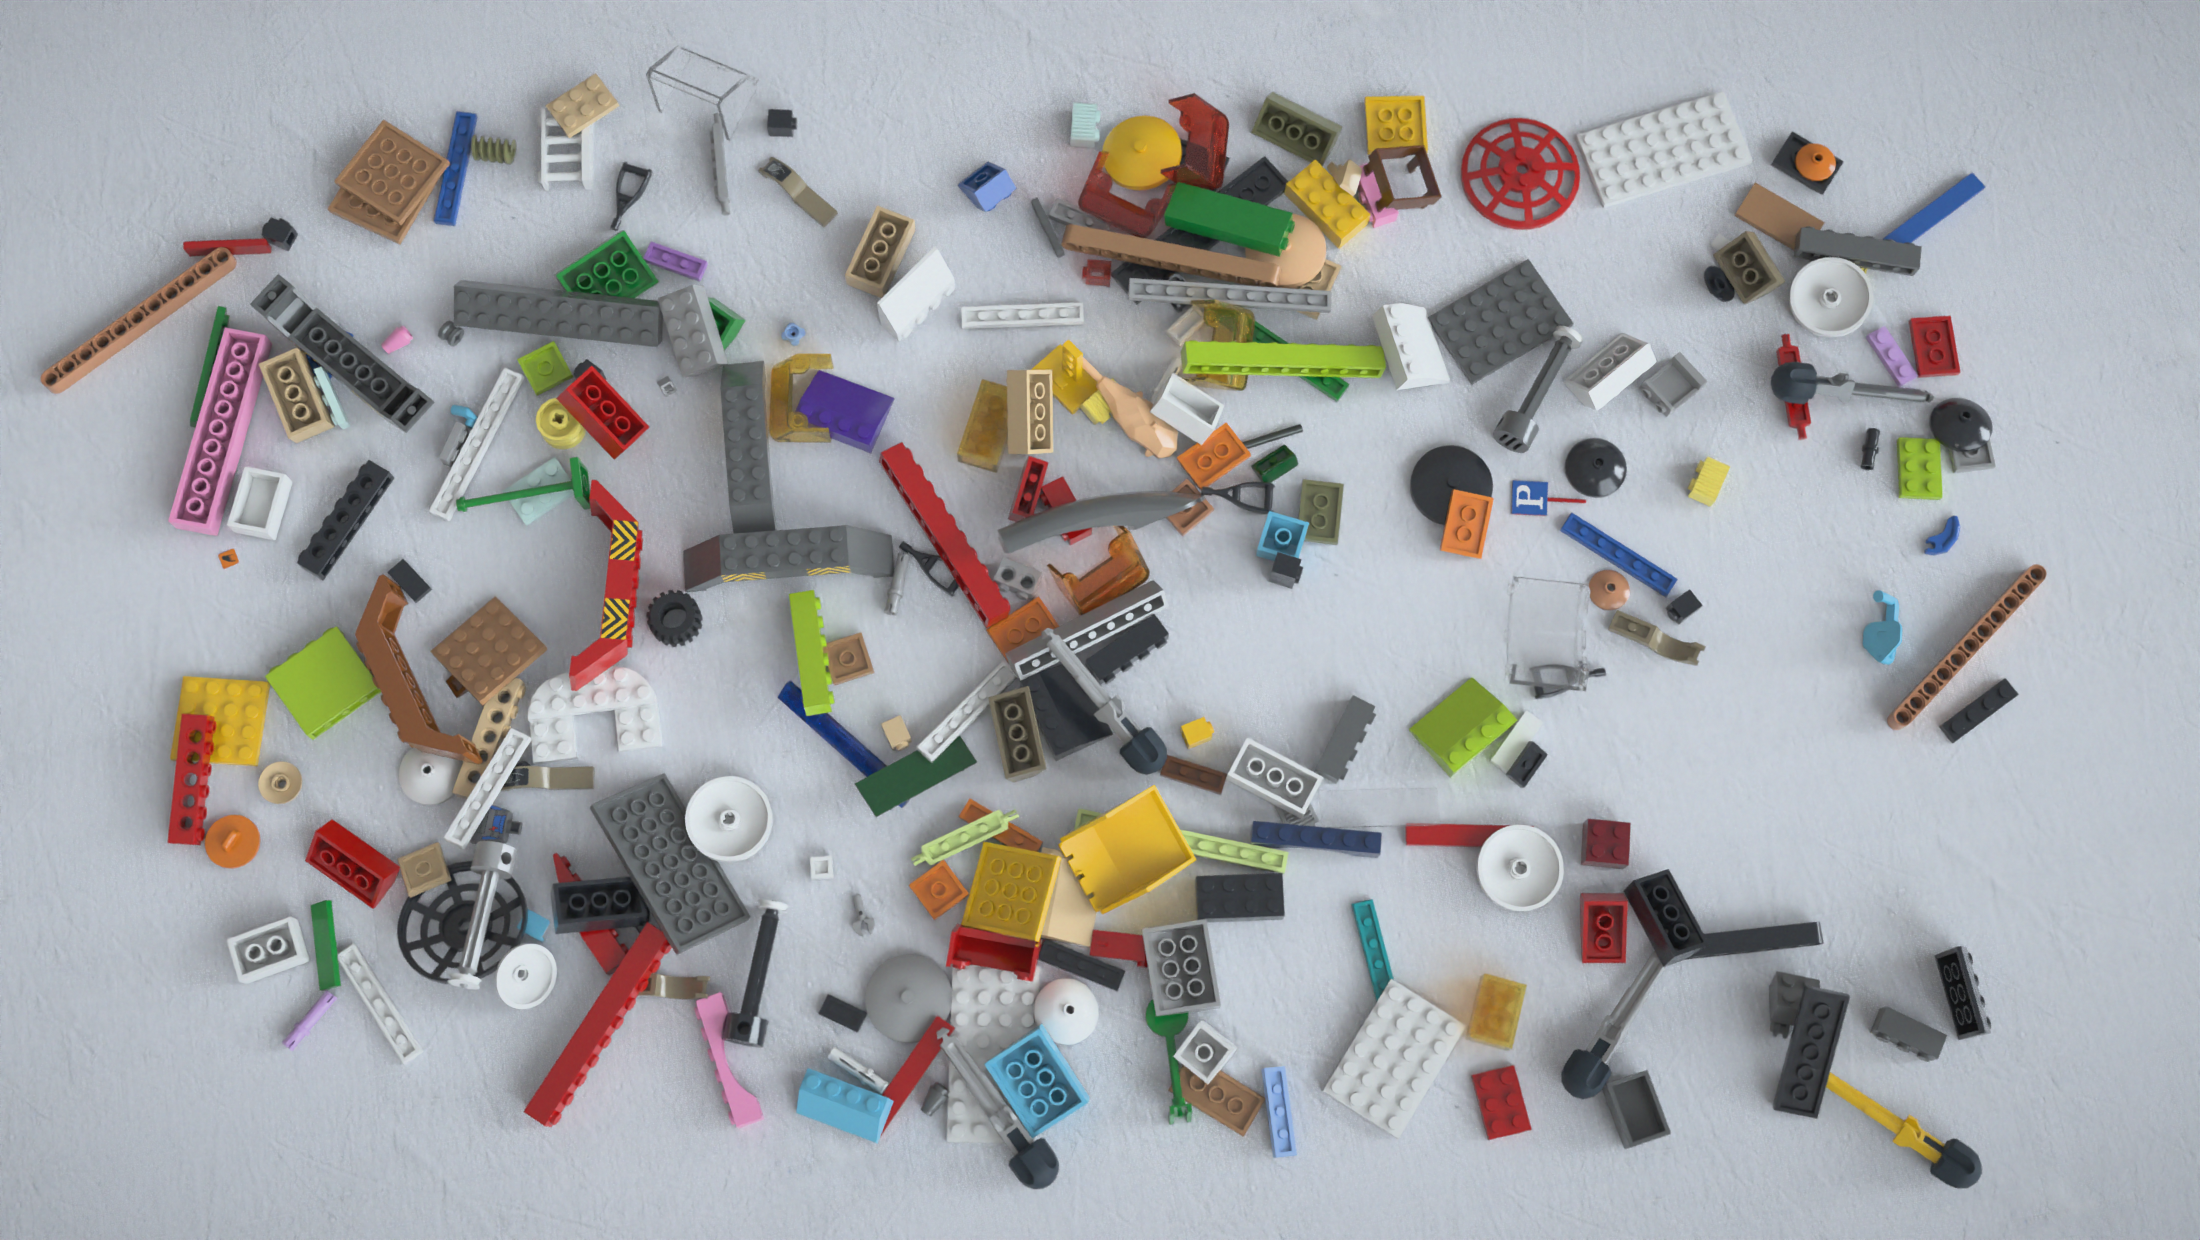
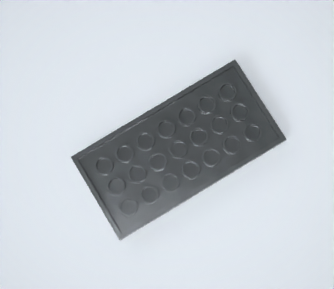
[590,773,751,955]

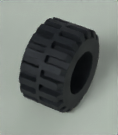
[646,590,703,647]

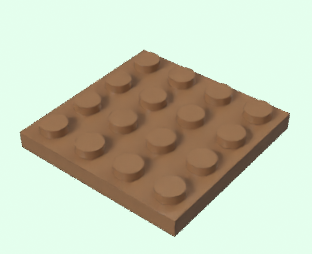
[334,119,450,225]
[328,177,440,245]
[430,596,548,706]

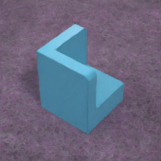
[516,909,550,942]

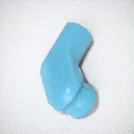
[451,405,478,429]

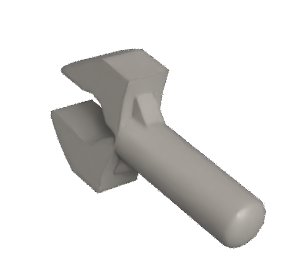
[852,895,875,936]

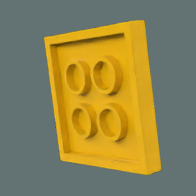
[1364,96,1428,155]

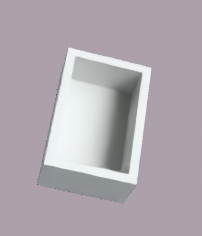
[1150,373,1224,445]
[227,467,292,540]

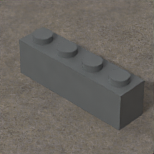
[1314,695,1376,784]

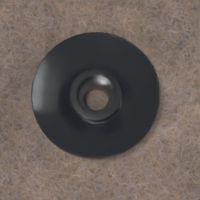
[1704,266,1735,302]

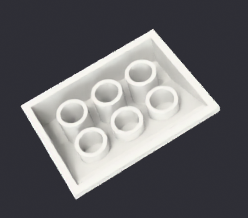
[877,247,955,341]
[1372,303,1450,390]

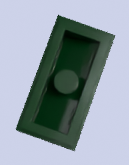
[1251,444,1298,483]

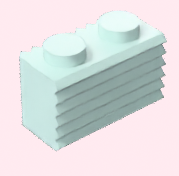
[1071,102,1101,148]

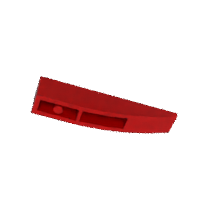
[553,852,629,976]

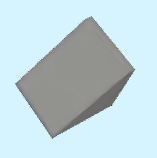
[657,376,677,397]

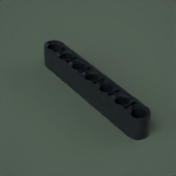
[1684,922,1824,960]

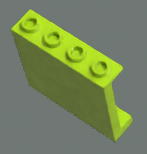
[265,626,381,740]

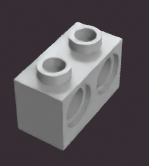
[993,557,1042,600]

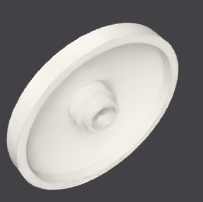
[1789,257,1873,337]
[685,776,773,862]
[1476,825,1564,911]

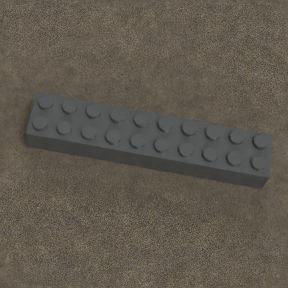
[454,280,663,347]

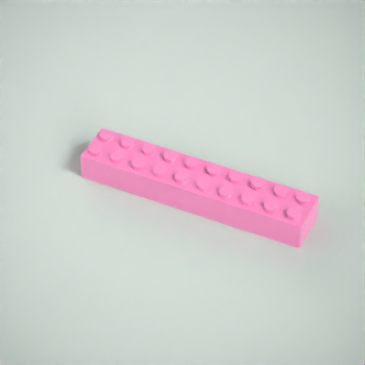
[168,328,272,536]

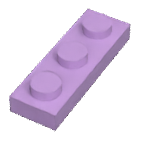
[1866,326,1918,387]

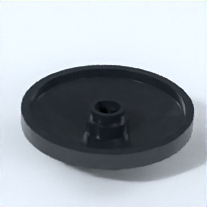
[1410,445,1493,525]

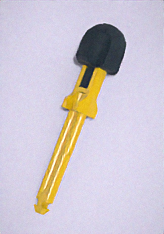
[1826,1072,1982,1189]

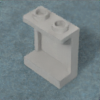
[1639,352,1707,417]

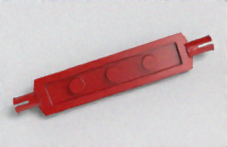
[1776,334,1811,440]

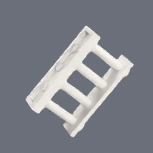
[538,108,593,191]

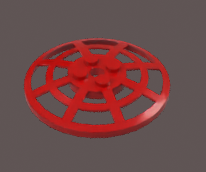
[1460,118,1580,230]

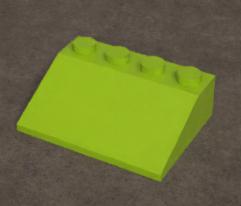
[1409,677,1517,778]

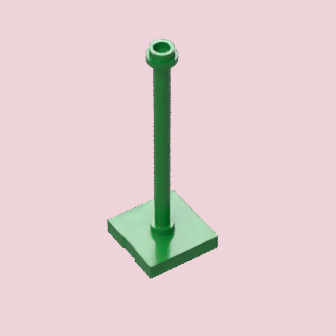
[456,457,591,512]

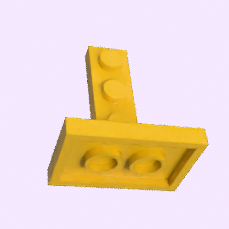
[1031,339,1098,415]

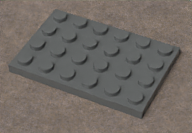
[1428,259,1574,385]

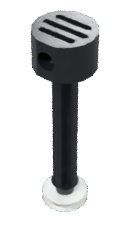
[722,900,789,1048]

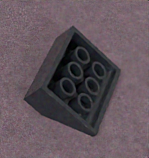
[1020,664,1113,761]
[1934,946,1991,1040]

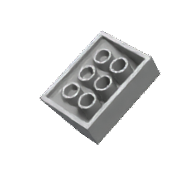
[1142,919,1221,1016]

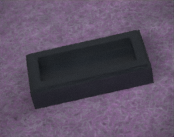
[387,559,432,603]
[818,994,867,1033]

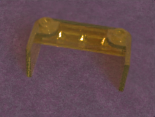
[1181,299,1255,391]
[769,353,834,443]

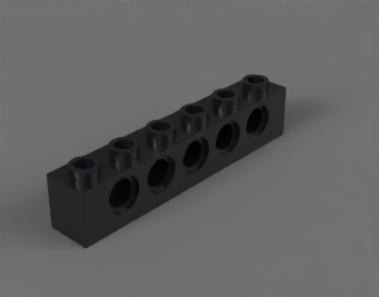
[297,460,395,581]

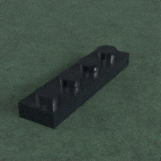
[1939,678,2019,743]

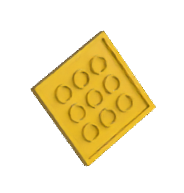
[170,676,270,767]
[961,842,1061,942]

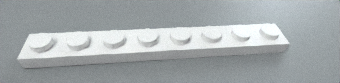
[429,368,524,522]

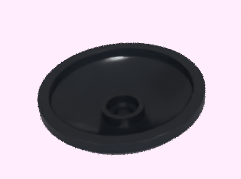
[1929,398,1993,452]
[1565,438,1627,498]

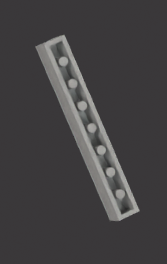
[1005,580,1169,681]

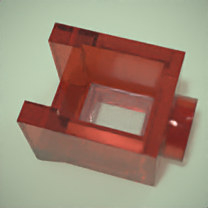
[1082,259,1112,288]

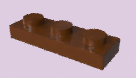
[1160,755,1227,795]

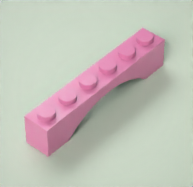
[694,992,764,1128]

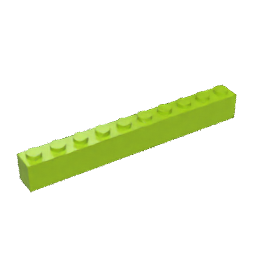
[1180,340,1386,378]

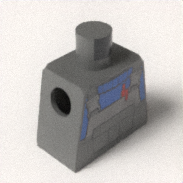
[469,805,522,844]

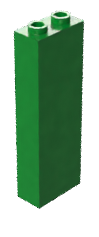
[1164,182,1295,257]

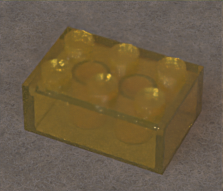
[1465,973,1527,1051]

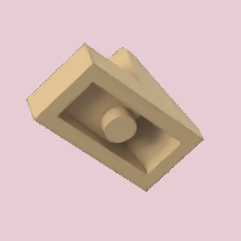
[1327,159,1362,196]

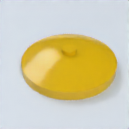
[1102,116,1182,191]

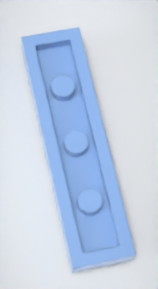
[1261,1066,1297,1158]

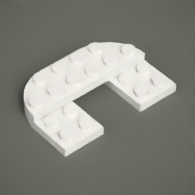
[528,666,663,765]

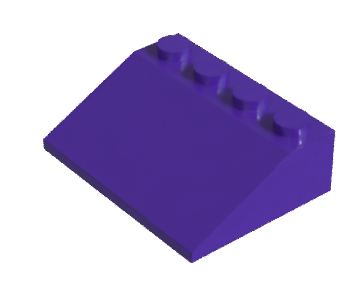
[793,370,895,453]

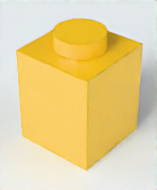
[1180,717,1214,750]

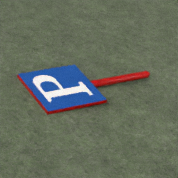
[1512,480,1587,516]

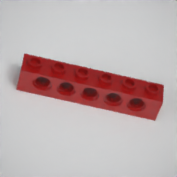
[167,714,217,845]

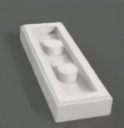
[1490,710,1544,773]

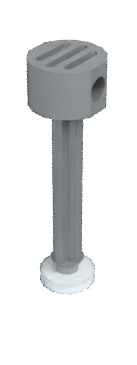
[447,841,518,989]

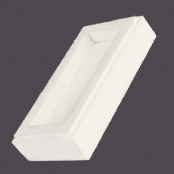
[1165,304,1208,347]

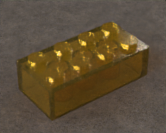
[957,379,1008,473]

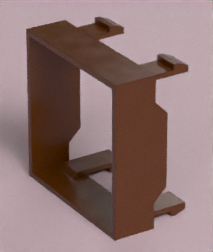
[1363,145,1442,212]

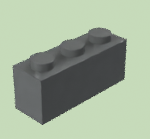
[1871,1006,1947,1062]

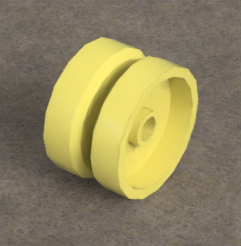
[536,398,586,450]

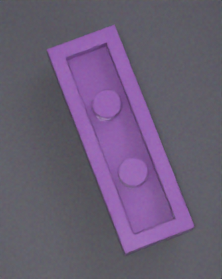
[643,241,708,282]

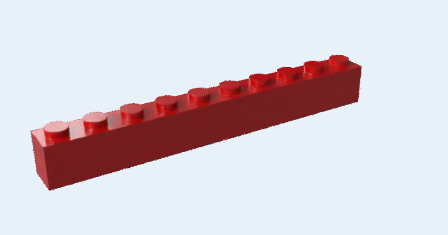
[879,442,1010,628]
[523,922,672,1128]

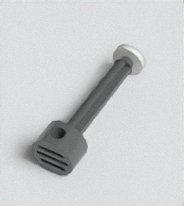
[1493,326,1583,453]

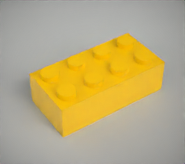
[1284,159,1371,249]

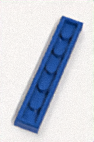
[434,111,477,226]
[1883,172,1985,243]
[1560,512,1678,597]

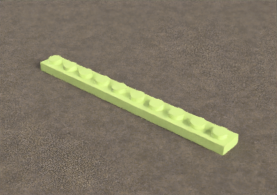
[1074,808,1289,874]

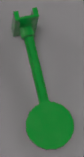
[1145,999,1192,1125]

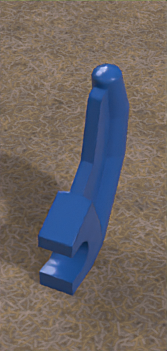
[1924,515,1961,556]

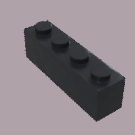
[1085,614,1169,685]

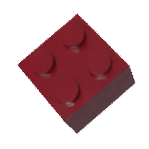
[1581,818,1631,869]

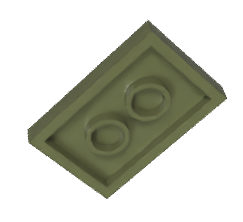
[1298,479,1344,545]

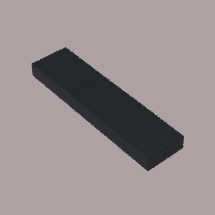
[1038,939,1125,992]

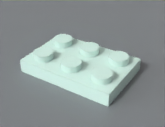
[503,457,574,526]

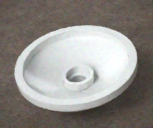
[399,748,463,805]
[495,943,557,1009]
[1034,978,1098,1045]

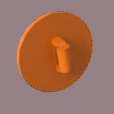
[205,815,261,869]

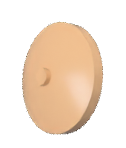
[1245,214,1326,288]

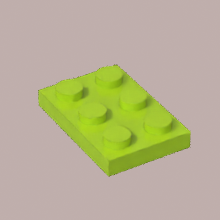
[1897,437,1943,500]

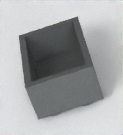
[1602,1070,1671,1149]

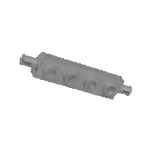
[710,113,730,215]

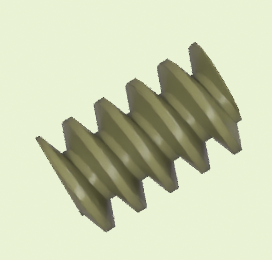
[471,135,517,165]

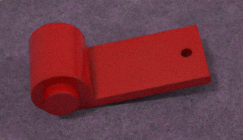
[1089,930,1148,969]

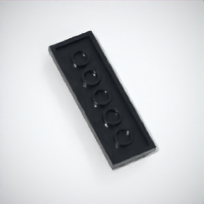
[1772,985,1850,1119]

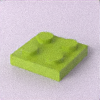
[517,341,573,396]

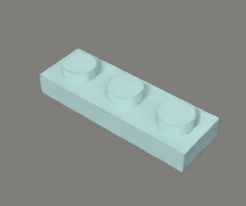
[313,366,350,429]

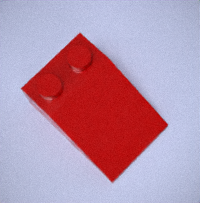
[1580,893,1628,963]

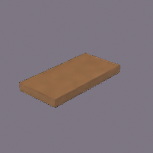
[1734,182,1825,250]
[1168,1065,1265,1137]

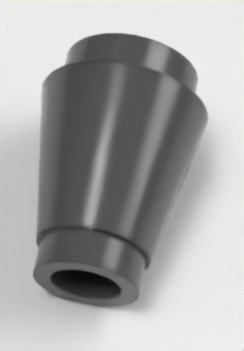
[920,1082,950,1116]

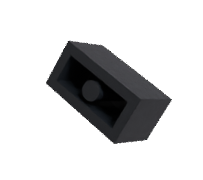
[1268,552,1303,589]

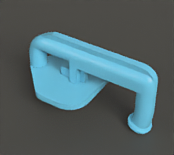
[1863,590,1902,665]

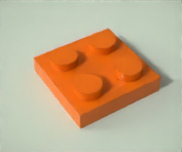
[909,860,969,921]

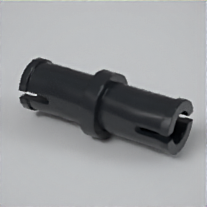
[1860,428,1880,471]

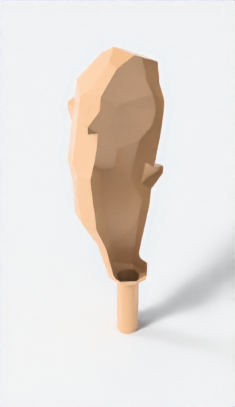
[1083,358,1178,459]

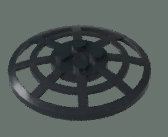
[397,861,528,984]

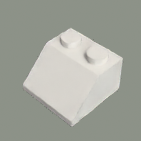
[1173,1020,1237,1084]

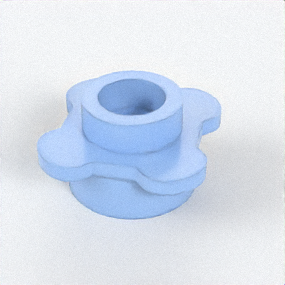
[781,323,806,346]

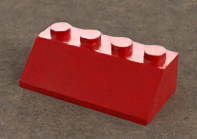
[305,819,400,909]

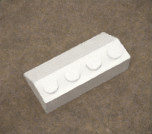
[1563,333,1656,411]

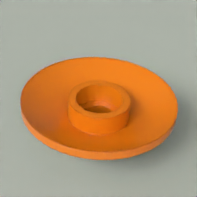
[1795,143,1836,181]

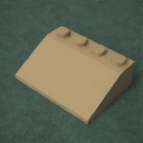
[1040,847,1096,947]

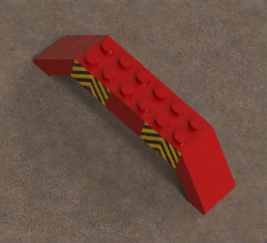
[569,480,643,691]

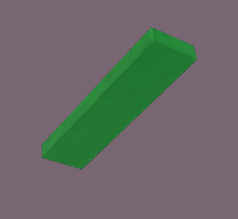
[310,900,341,991]

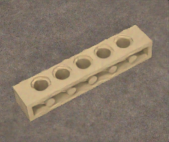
[452,678,526,799]

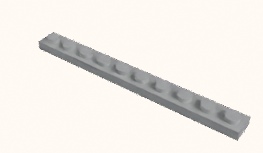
[1128,278,1332,313]

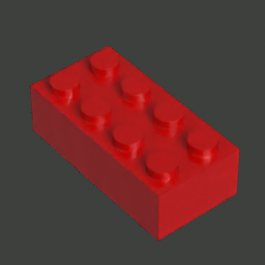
[556,366,649,460]

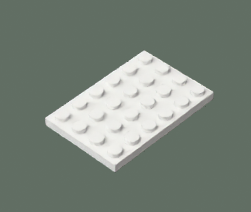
[1323,979,1466,1139]

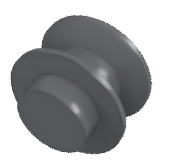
[1770,1021,1792,1039]

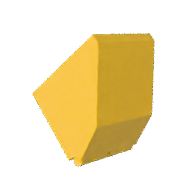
[1058,785,1196,914]

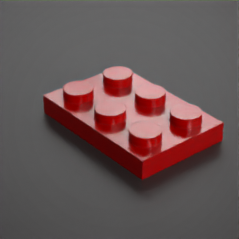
[1908,315,1961,378]
[1471,1065,1532,1140]

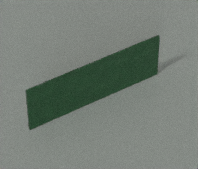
[855,735,977,817]

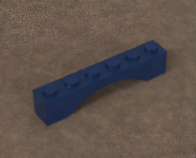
[1250,821,1382,858]

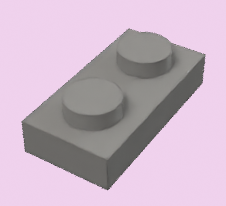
[439,421,468,467]

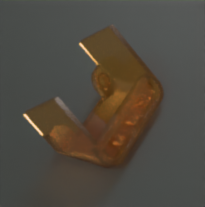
[1047,526,1150,616]

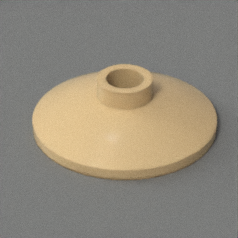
[258,761,302,804]

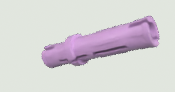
[282,990,338,1051]

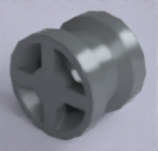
[438,321,464,347]

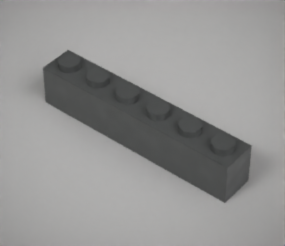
[1794,226,1922,276]

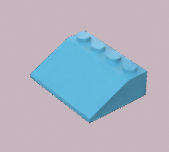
[984,1024,1090,1139]

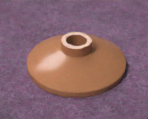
[1588,570,1630,610]

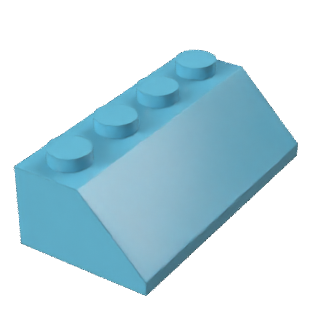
[796,1068,894,1143]

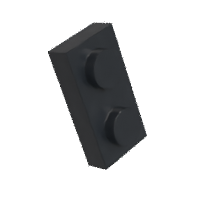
[1506,741,1548,788]

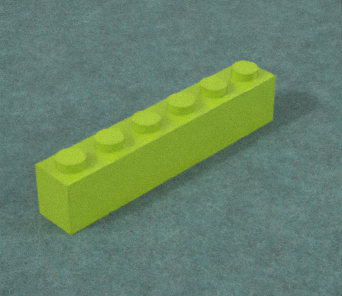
[789,590,835,716]

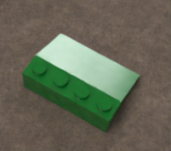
[554,230,659,298]

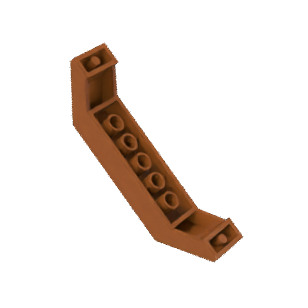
[355,574,483,765]

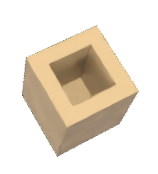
[881,715,912,751]

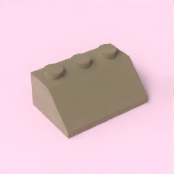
[1713,231,1786,305]

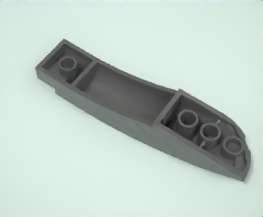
[997,491,1205,554]

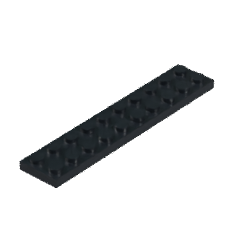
[1111,156,1288,305]

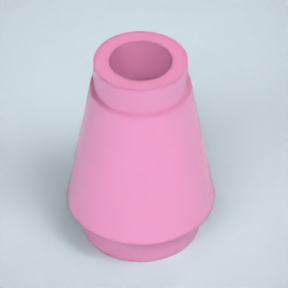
[381,325,413,354]

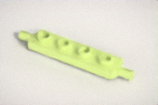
[911,809,1019,866]

